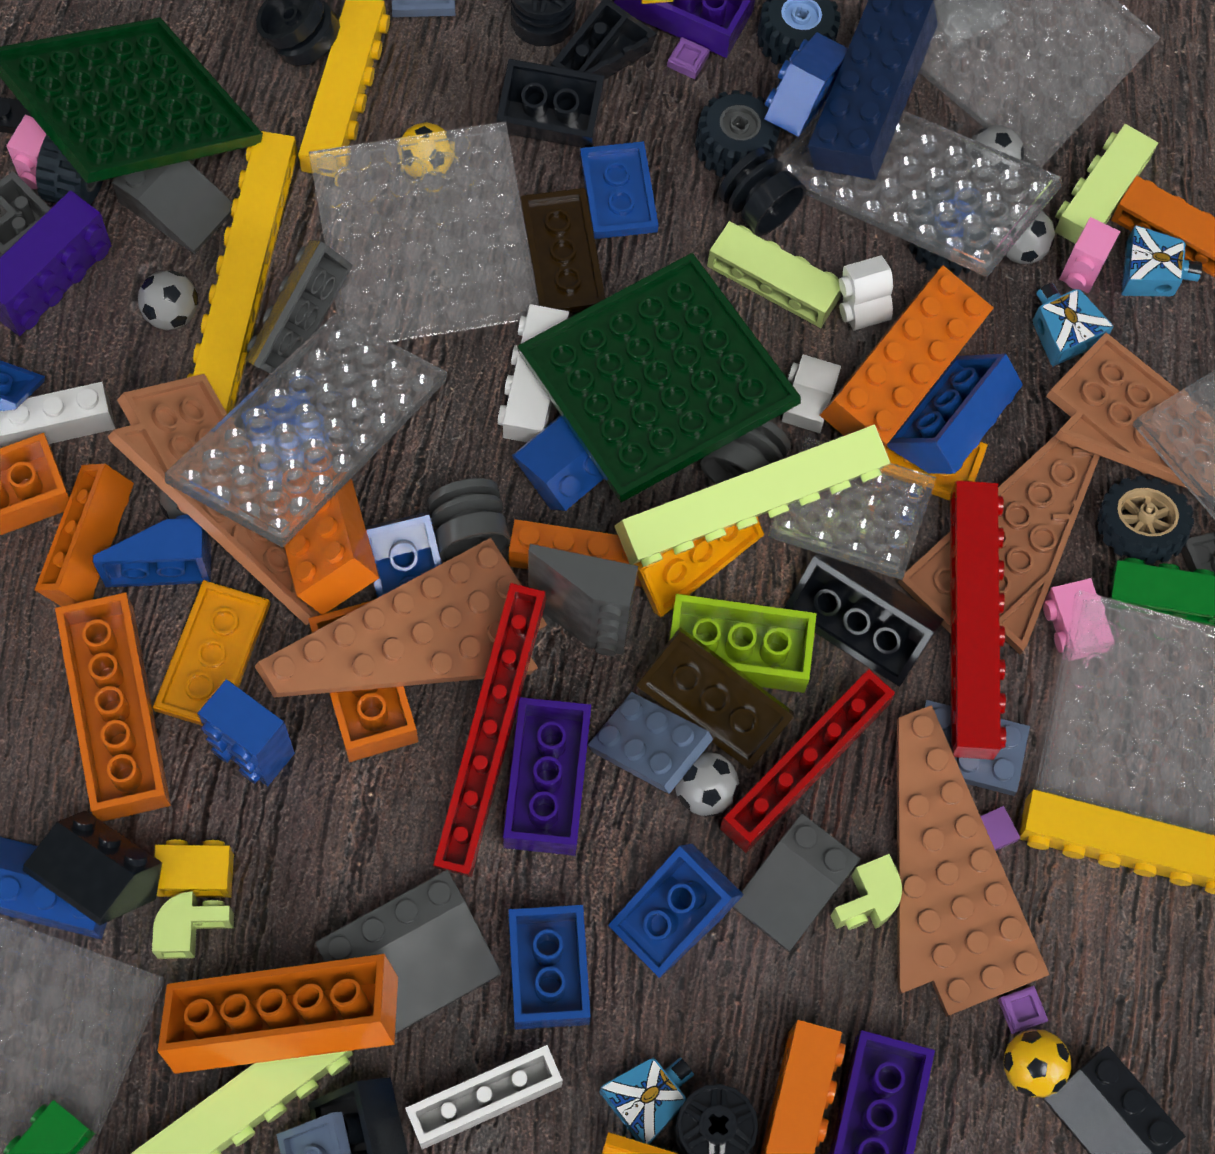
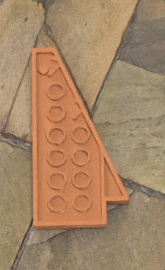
[1046,332,1215,499]
[108,374,338,625]
[897,436,1100,655]
[255,538,547,698]
[897,705,1050,1017]

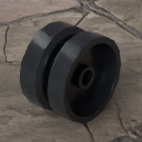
[256,0,340,66]

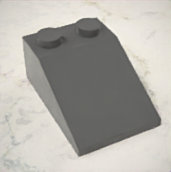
[112,161,233,255]
[732,814,860,952]

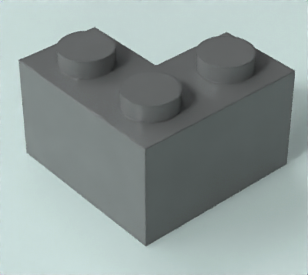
[0,171,51,257]

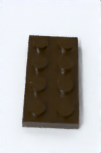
[521,188,606,314]
[636,627,794,770]

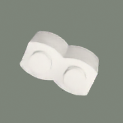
[839,255,893,331]
[781,354,841,433]

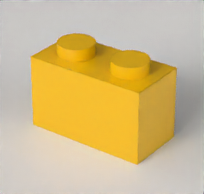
[154,839,234,898]

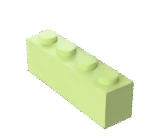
[1055,124,1158,244]
[707,221,841,328]

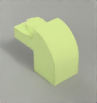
[830,854,902,930]
[152,891,234,959]

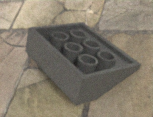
[245,240,353,383]
[528,544,638,656]
[315,870,502,1049]

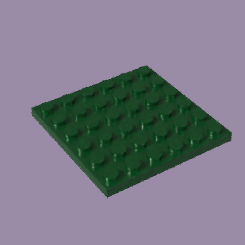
[0,17,263,183]
[517,252,801,503]

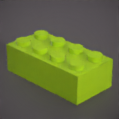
[669,594,817,693]

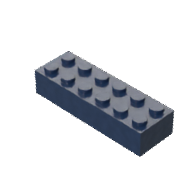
[808,0,938,180]

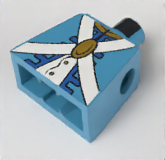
[1121,225,1202,297]
[1033,283,1114,367]
[599,1057,694,1145]

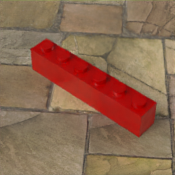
[720,669,896,853]

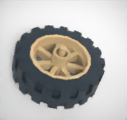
[1097,476,1194,564]

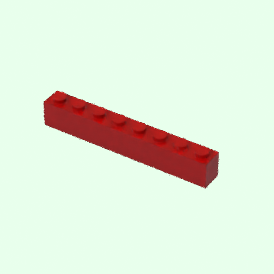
[950,481,1006,760]
[433,583,547,878]

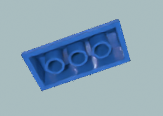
[887,353,1023,474]
[511,415,604,511]
[0,837,107,940]

